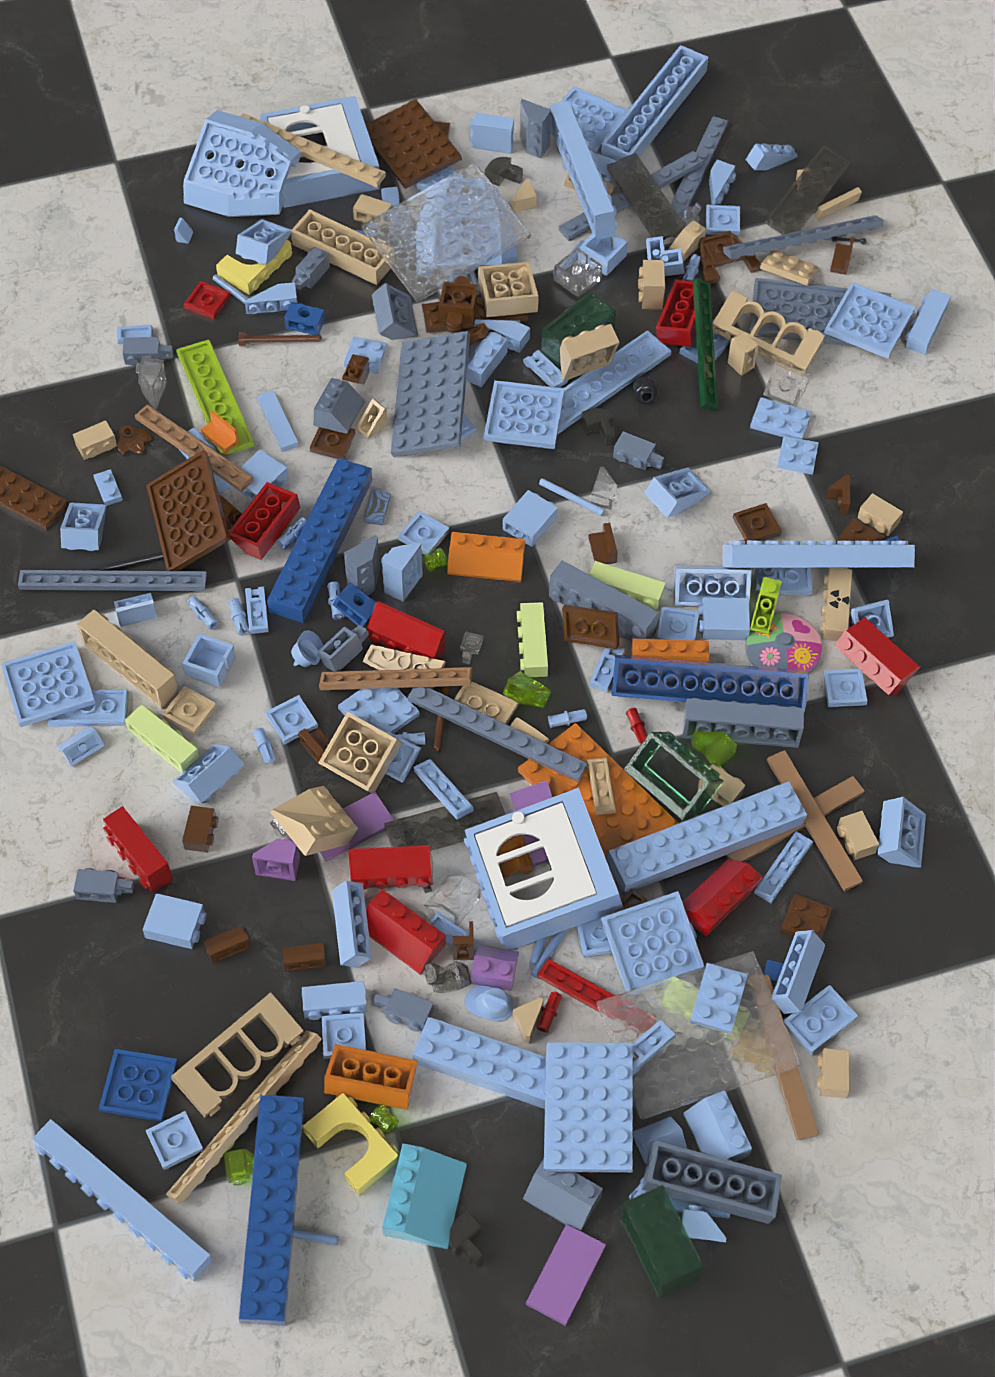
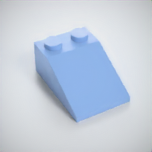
[236,220,291,264]
[644,468,711,518]
[60,503,107,551]

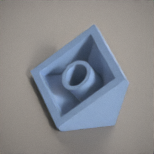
[114,593,157,627]
[848,600,894,638]
[632,1117,687,1165]

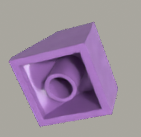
[252,838,300,881]
[471,945,519,991]

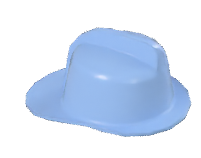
[291,630,323,667]
[465,985,514,1022]

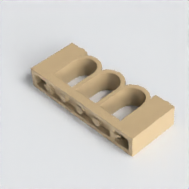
[713,291,825,377]
[171,992,304,1118]

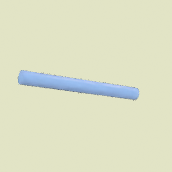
[539,478,605,516]

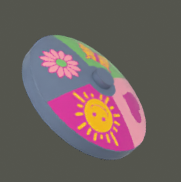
[745,613,822,674]

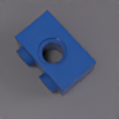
[284,302,325,335]
[332,582,376,627]

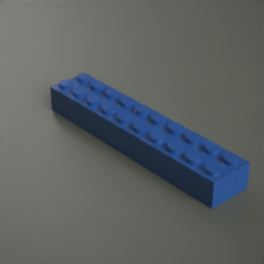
[267,458,373,623]
[612,655,809,712]
[239,1095,305,1326]

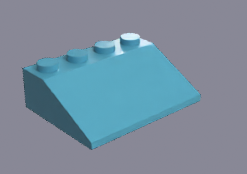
[382,1144,467,1249]

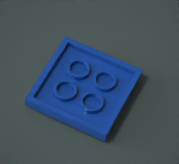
[99,1049,178,1122]

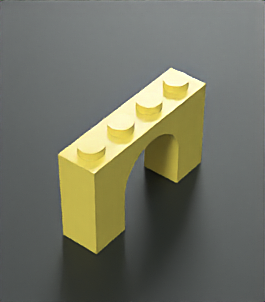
[216,240,292,295]
[303,1093,399,1196]

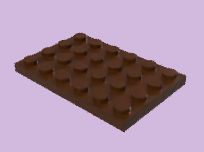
[365,99,462,189]
[146,450,231,571]

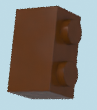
[182,805,219,853]

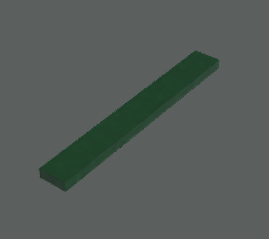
[693,279,718,411]

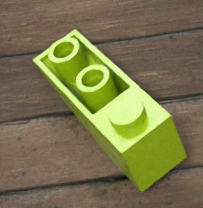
[750,577,782,634]

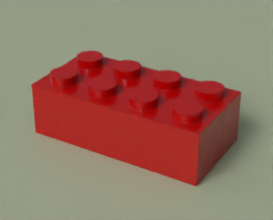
[656,280,696,347]
[103,806,173,894]

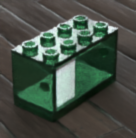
[541,291,616,371]
[624,731,724,820]
[620,1185,703,1299]

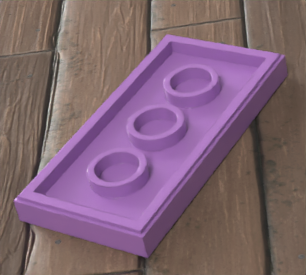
[510,780,552,866]
[320,792,395,862]
[526,1224,606,1326]

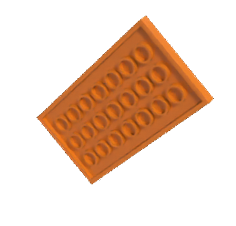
[518,723,679,860]

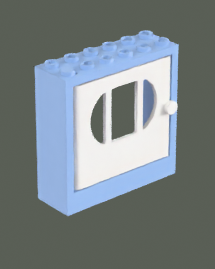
[260,96,380,208]
[464,788,624,950]

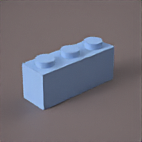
[302,981,367,1020]

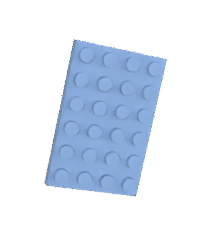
[544,1042,633,1172]

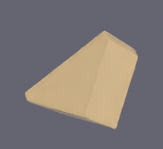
[511,178,537,213]
[356,399,388,438]
[513,998,544,1044]

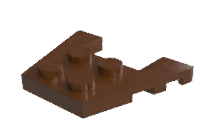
[699,231,763,284]

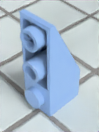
[746,144,798,171]
[709,160,736,205]
[245,283,297,314]
[475,319,530,353]

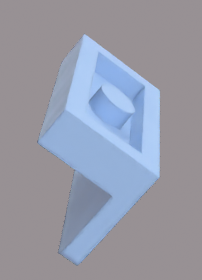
[56,726,105,766]

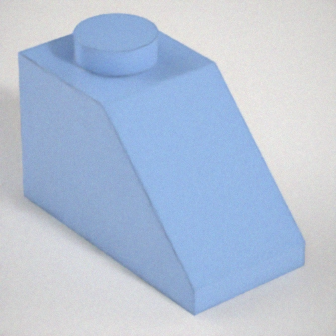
[680,1204,726,1242]

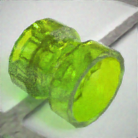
[423,548,448,572]
[369,1104,399,1135]

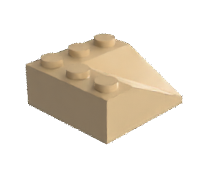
[478,262,538,317]
[560,324,620,381]
[318,712,402,793]
[271,786,358,856]

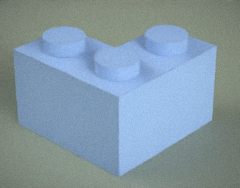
[646,236,685,276]

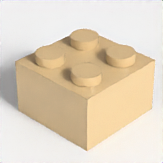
[638,260,665,309]

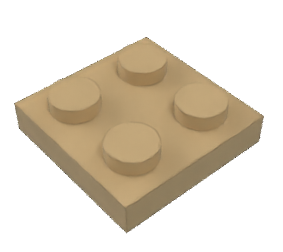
[162,686,217,736]

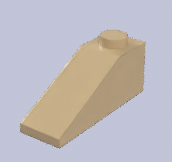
[667,220,706,262]

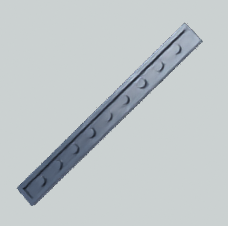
[659,116,728,237]
[559,151,703,241]
[723,215,883,259]
[18,570,207,591]
[407,687,587,782]

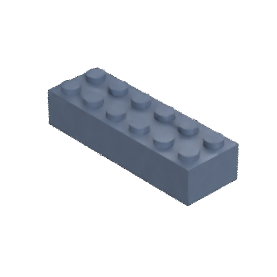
[549,560,659,643]
[682,698,804,748]
[642,1140,782,1224]

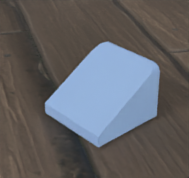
[381,187,400,208]
[174,218,193,243]

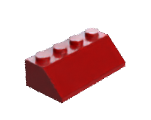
[229,482,301,560]
[367,601,445,660]
[834,617,920,696]
[348,845,433,890]
[682,859,763,937]
[366,889,446,975]

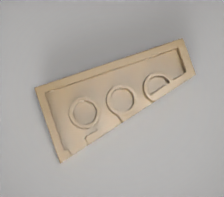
[362,645,446,690]

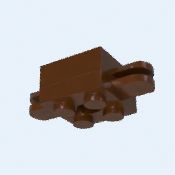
[439,276,478,332]

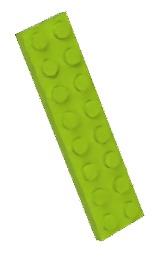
[176,340,255,457]

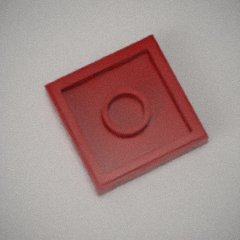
[184,281,231,319]

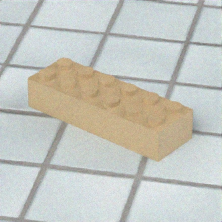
[291,210,395,285]
[77,610,178,709]

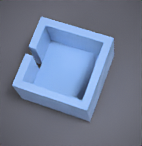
[580,234,628,276]
[182,633,236,687]

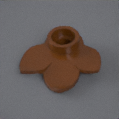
[117,425,152,455]

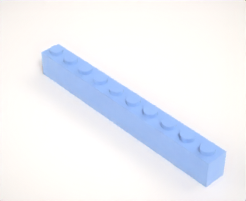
[32,1119,212,1281]

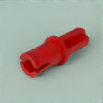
[626,707,649,745]
[536,991,562,1033]

